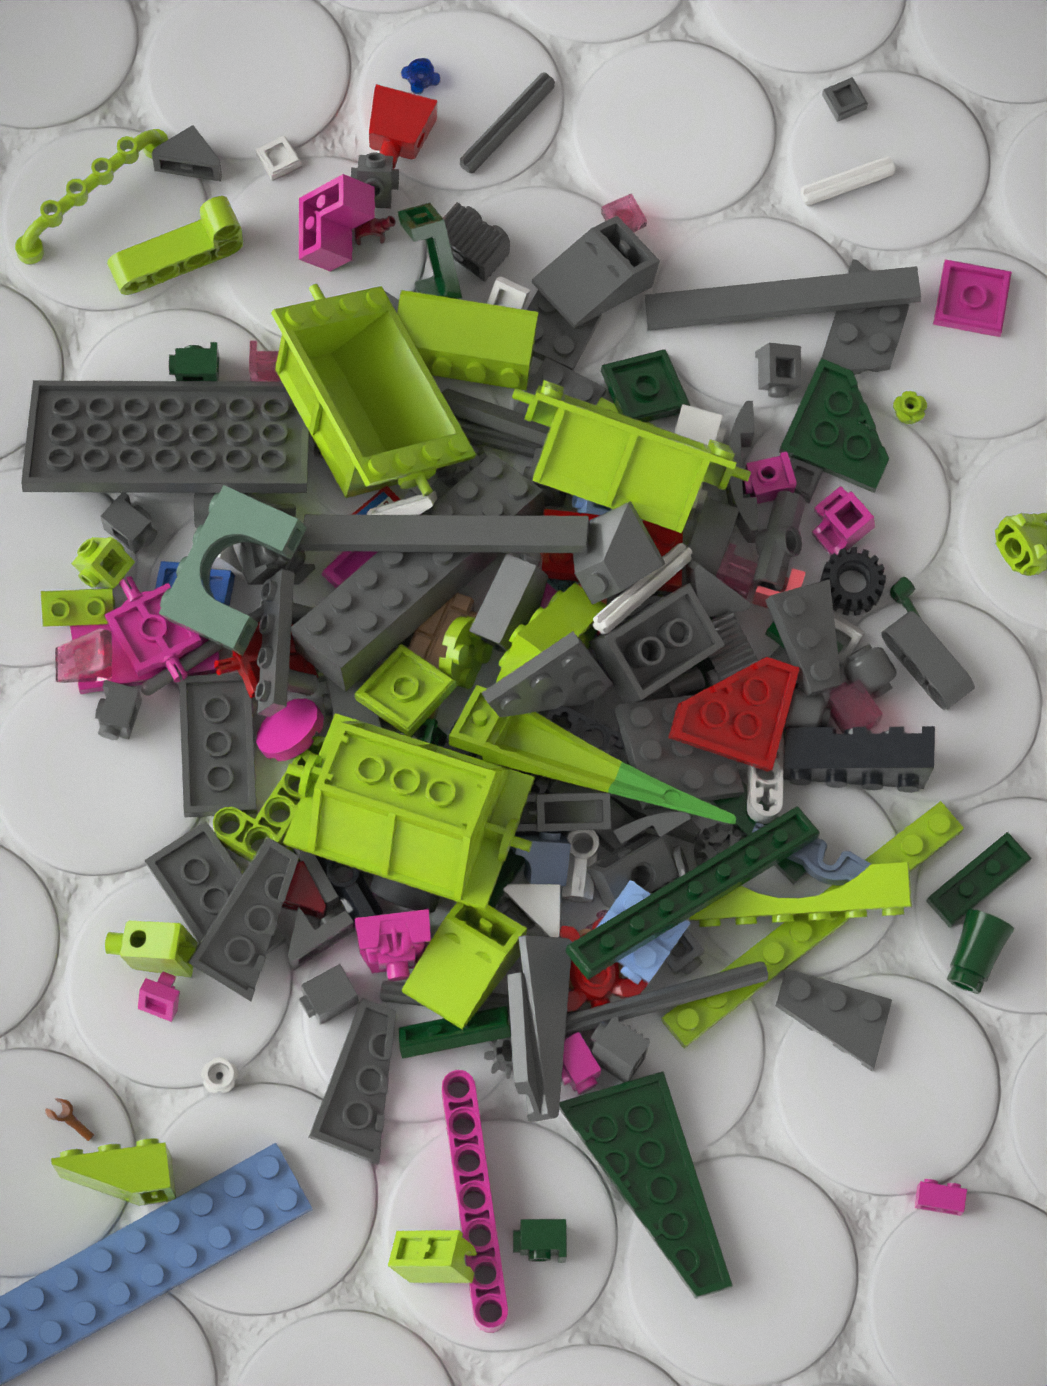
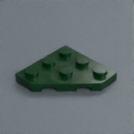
[779,358,889,493]

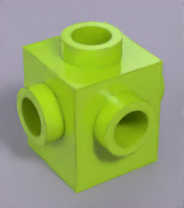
[71,537,135,588]

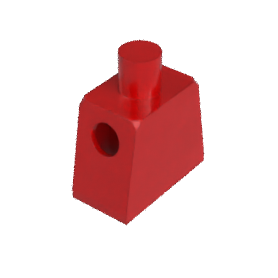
[369,84,437,169]

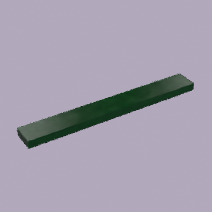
[565,806,820,980]

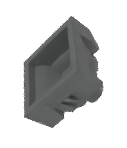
[233,504,316,585]

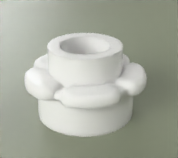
[201,1057,238,1093]

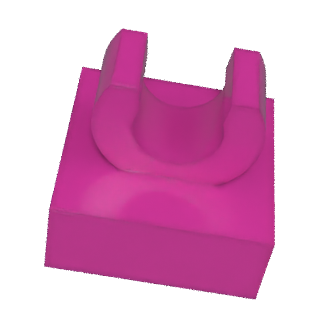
[138,971,180,1022]

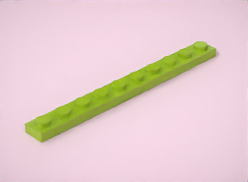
[661,801,964,1049]

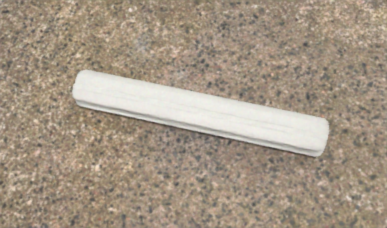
[593,543,692,634]

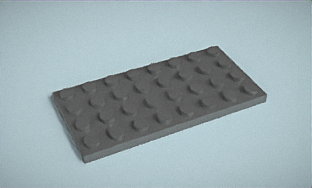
[21,380,309,493]

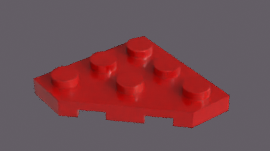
[669,657,800,772]

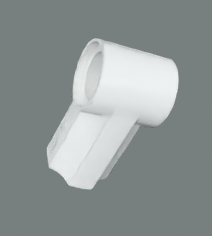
[561,830,599,903]

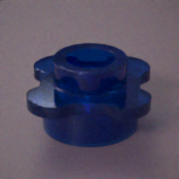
[401,58,440,94]

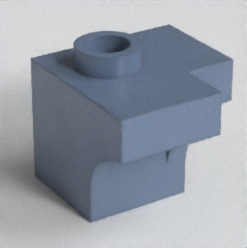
[510,831,571,886]

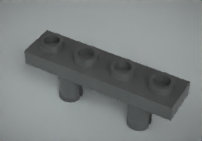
[255,569,318,717]

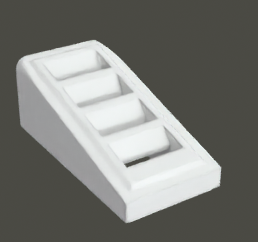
[366,491,437,515]

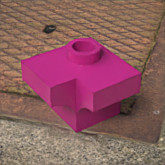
[812,486,875,556]

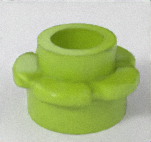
[893,391,927,424]

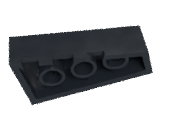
[783,726,935,793]

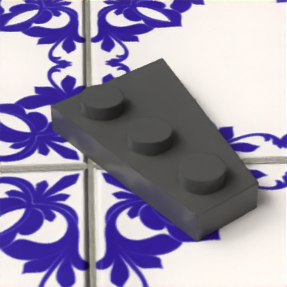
[765,579,842,697]
[775,968,892,1071]

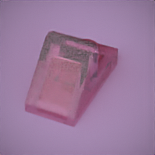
[55,628,113,683]

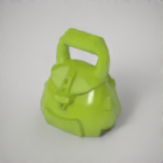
[995,513,1047,576]

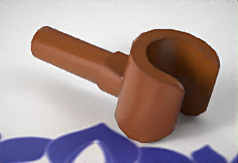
[45,1098,94,1141]

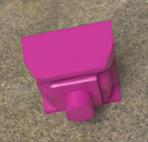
[355,909,431,981]

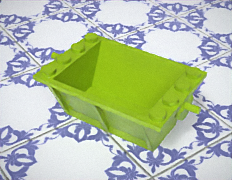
[271,284,476,498]
[512,380,751,533]
[283,713,535,911]

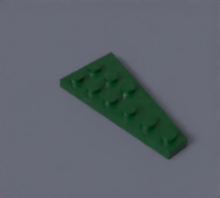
[559,1071,733,1299]

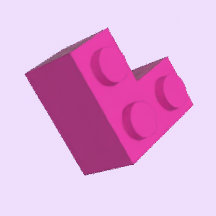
[299,174,375,271]

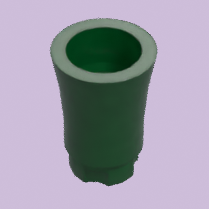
[947,909,1014,994]

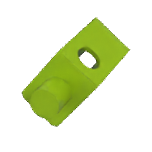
[105,920,198,978]

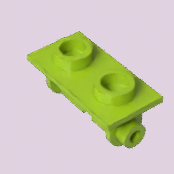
[41,588,115,627]

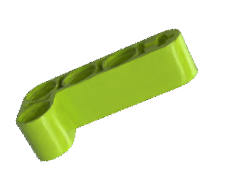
[107,196,243,295]
[213,736,325,862]

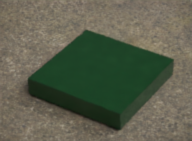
[600,349,690,423]

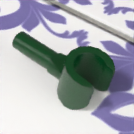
[890,577,921,618]

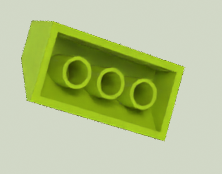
[397,290,538,391]

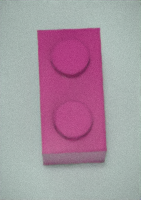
[914,1179,967,1216]

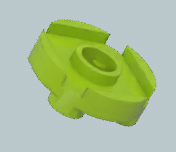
[439,616,492,689]

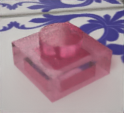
[601,193,647,232]

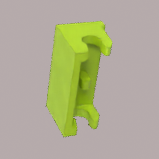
[388,1230,477,1283]

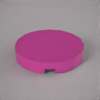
[256,698,324,761]

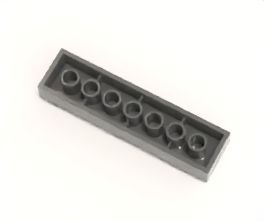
[291,453,545,692]

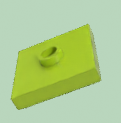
[354,644,457,737]

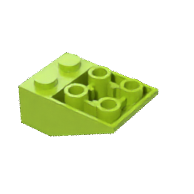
[402,902,527,1030]
[51,1138,176,1206]

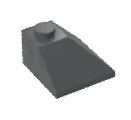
[573,501,665,605]

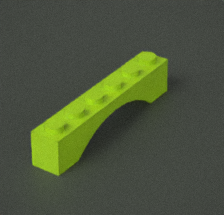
[689,862,912,927]

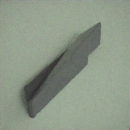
[507,935,572,1122]

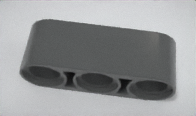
[881,611,975,710]

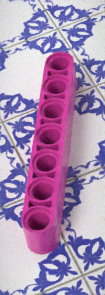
[442,1070,508,1333]

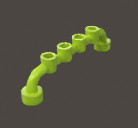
[15,129,169,264]

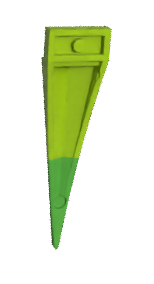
[449,685,736,824]

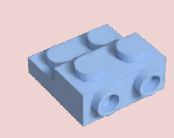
[596,880,690,985]

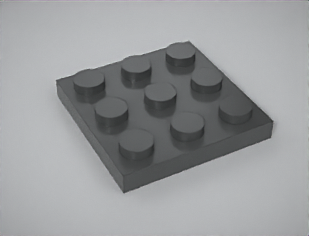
[614,695,744,810]

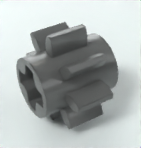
[484,1037,513,1079]

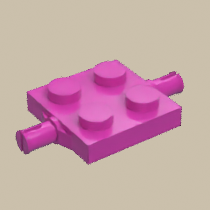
[105,576,202,683]

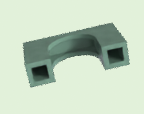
[159,485,307,656]

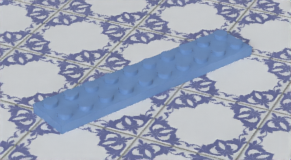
[0,1143,313,1386]

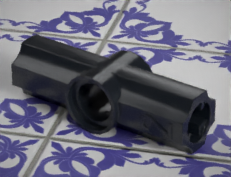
[315,855,384,929]

